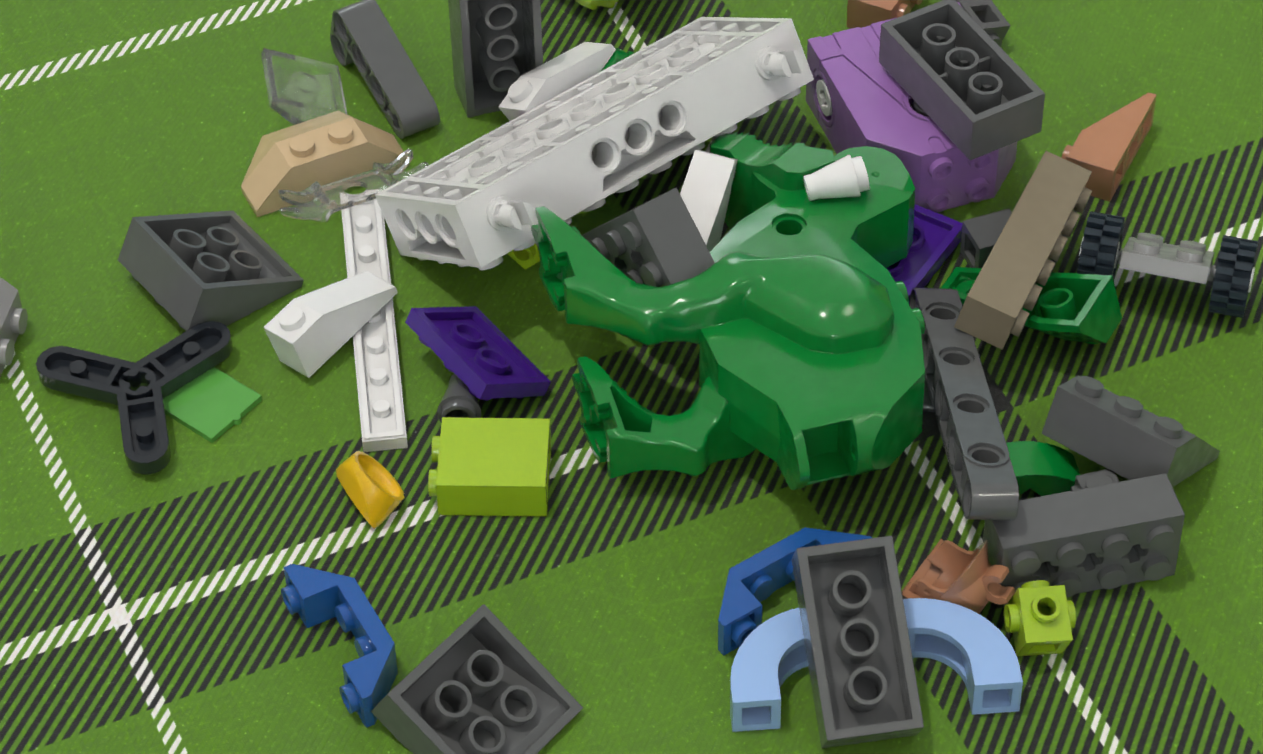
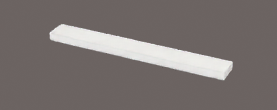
[340,192,408,452]

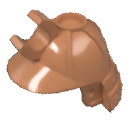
[902,539,1016,614]

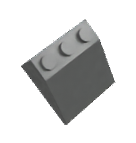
[118,211,304,331]
[1041,375,1220,487]
[371,604,583,754]

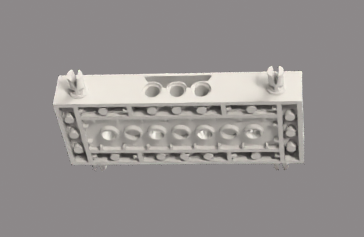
[375,17,814,270]

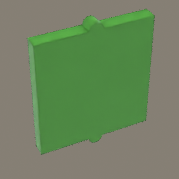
[163,367,262,443]

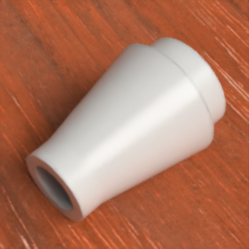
[803,155,870,201]

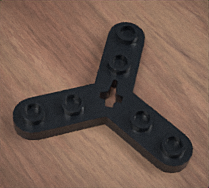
[36,321,233,475]

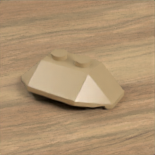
[241,111,409,217]

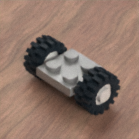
[1077,211,1258,318]

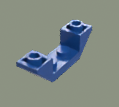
[718,527,872,656]
[281,564,398,728]

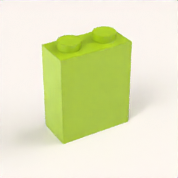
[428,417,551,516]

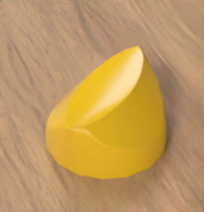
[336,451,404,529]

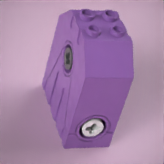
[806,2,1017,212]

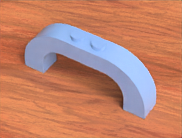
[730,598,1023,732]

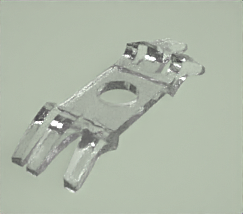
[278,149,429,222]

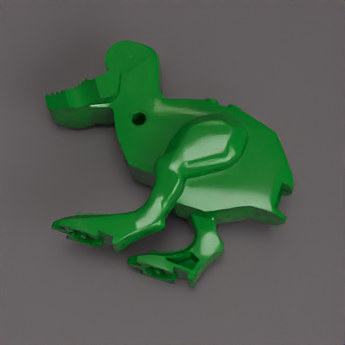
[531,132,925,490]

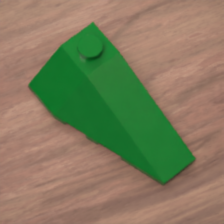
[940,267,1122,344]

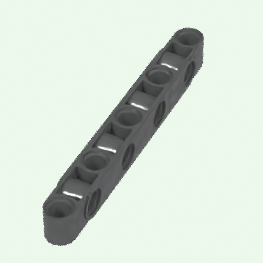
[909,288,1019,520]

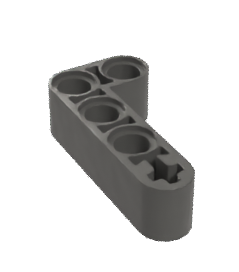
[330,0,440,139]

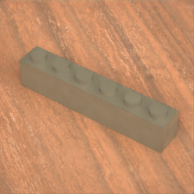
[954,151,1092,350]

